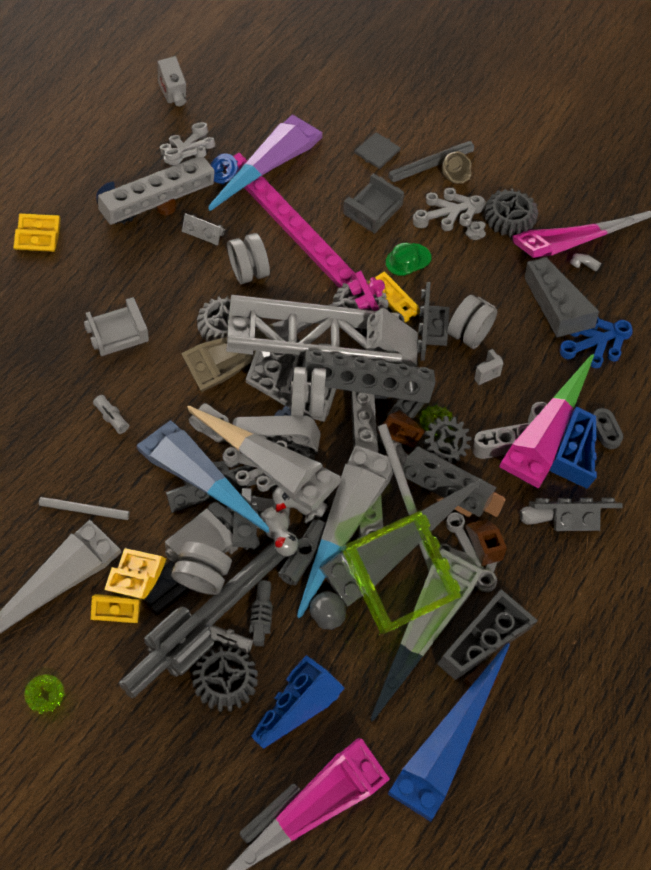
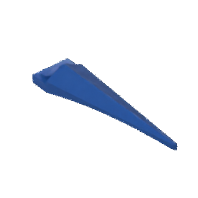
[388,643,510,822]

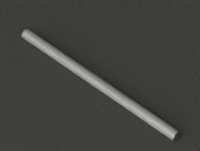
[378,424,435,571]

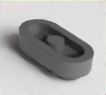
[593,408,623,449]

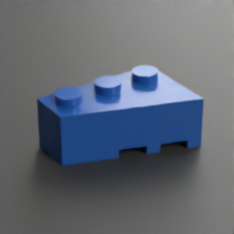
[549,407,597,489]

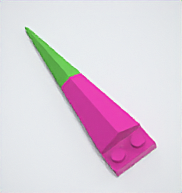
[499,354,594,488]

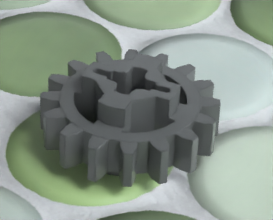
[423,416,471,463]

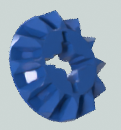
[211,153,239,185]

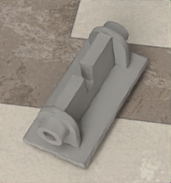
[182,213,225,245]

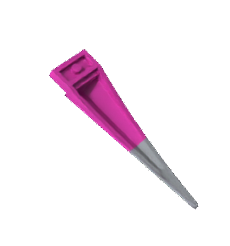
[513,211,651,258]
[227,738,390,870]

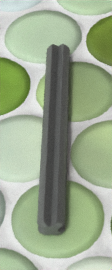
[389,141,474,182]

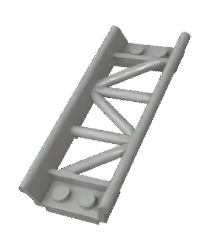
[226,295,402,364]

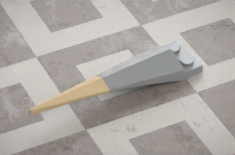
[188,406,341,512]

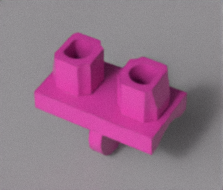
[348,271,385,311]

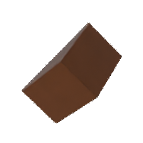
[378,410,425,448]

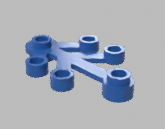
[560,318,633,368]

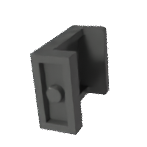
[343,174,404,234]

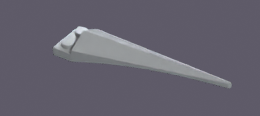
[0,520,122,633]

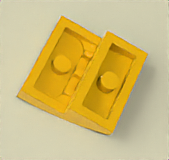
[14,213,61,252]
[104,548,166,599]

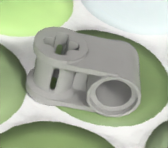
[189,403,229,443]

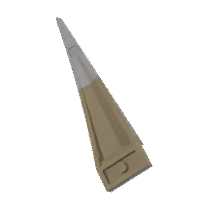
[181,301,342,392]

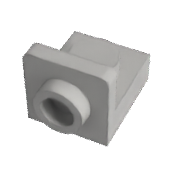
[474,349,503,385]

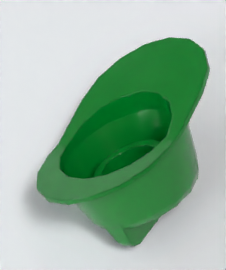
[386,243,431,276]

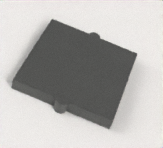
[355,132,400,169]

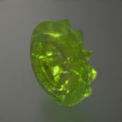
[420,404,453,436]
[24,674,64,714]

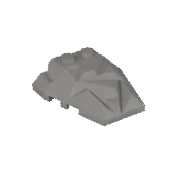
[246,344,342,422]

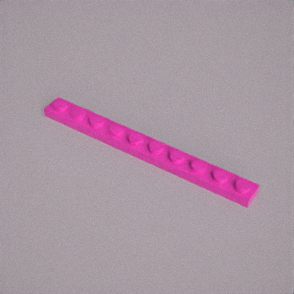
[224,153,357,288]

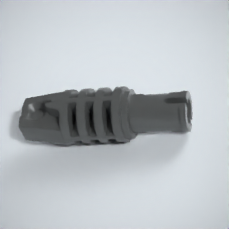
[249,581,273,646]

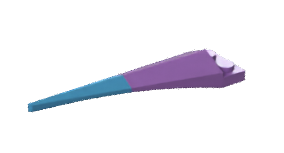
[209,114,322,211]

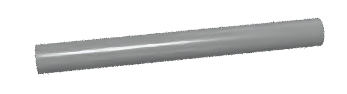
[39,497,130,520]

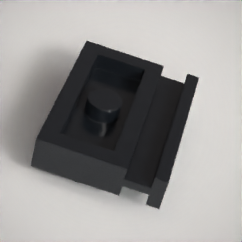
[142,560,190,616]

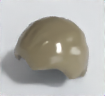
[442,151,472,184]

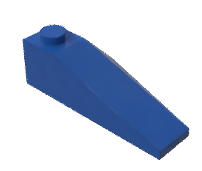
[251,655,344,749]

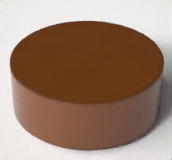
[156,198,176,215]

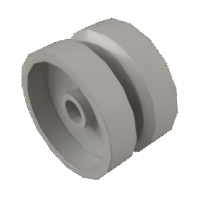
[227,233,270,284]
[447,295,497,349]
[290,367,326,418]
[171,541,232,595]

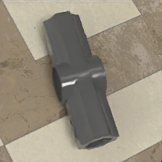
[279,520,326,586]

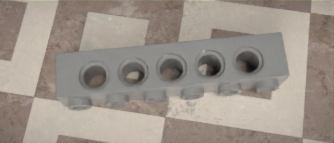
[98,157,215,225]

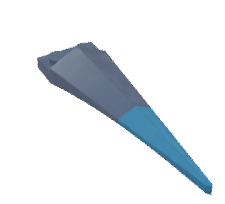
[137,420,269,533]

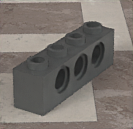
[403,446,497,517]

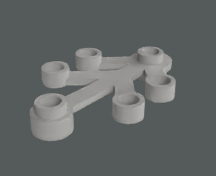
[160,122,215,165]
[413,188,486,231]
[223,435,288,491]
[437,512,499,592]

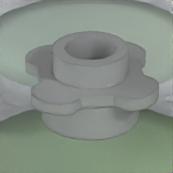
[466,221,486,240]

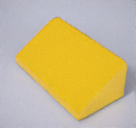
[90,594,141,623]

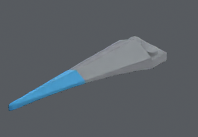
[297,445,394,618]

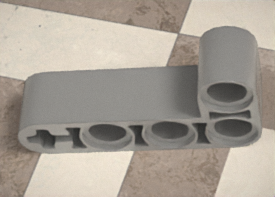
[472,402,547,459]
[232,416,321,455]

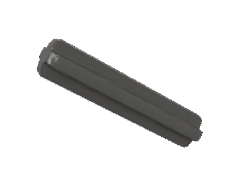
[240,784,301,844]

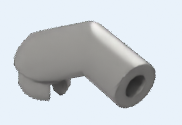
[570,253,601,272]

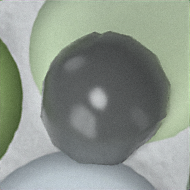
[310,591,346,629]

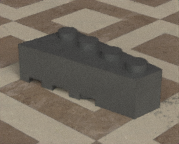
[525,257,599,337]
[437,590,538,680]

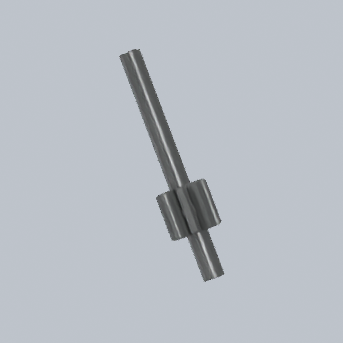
[119,530,298,698]

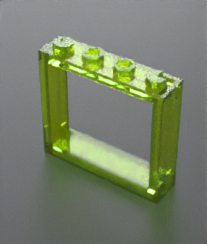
[341,511,461,634]

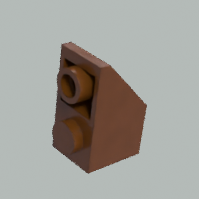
[466,519,507,566]

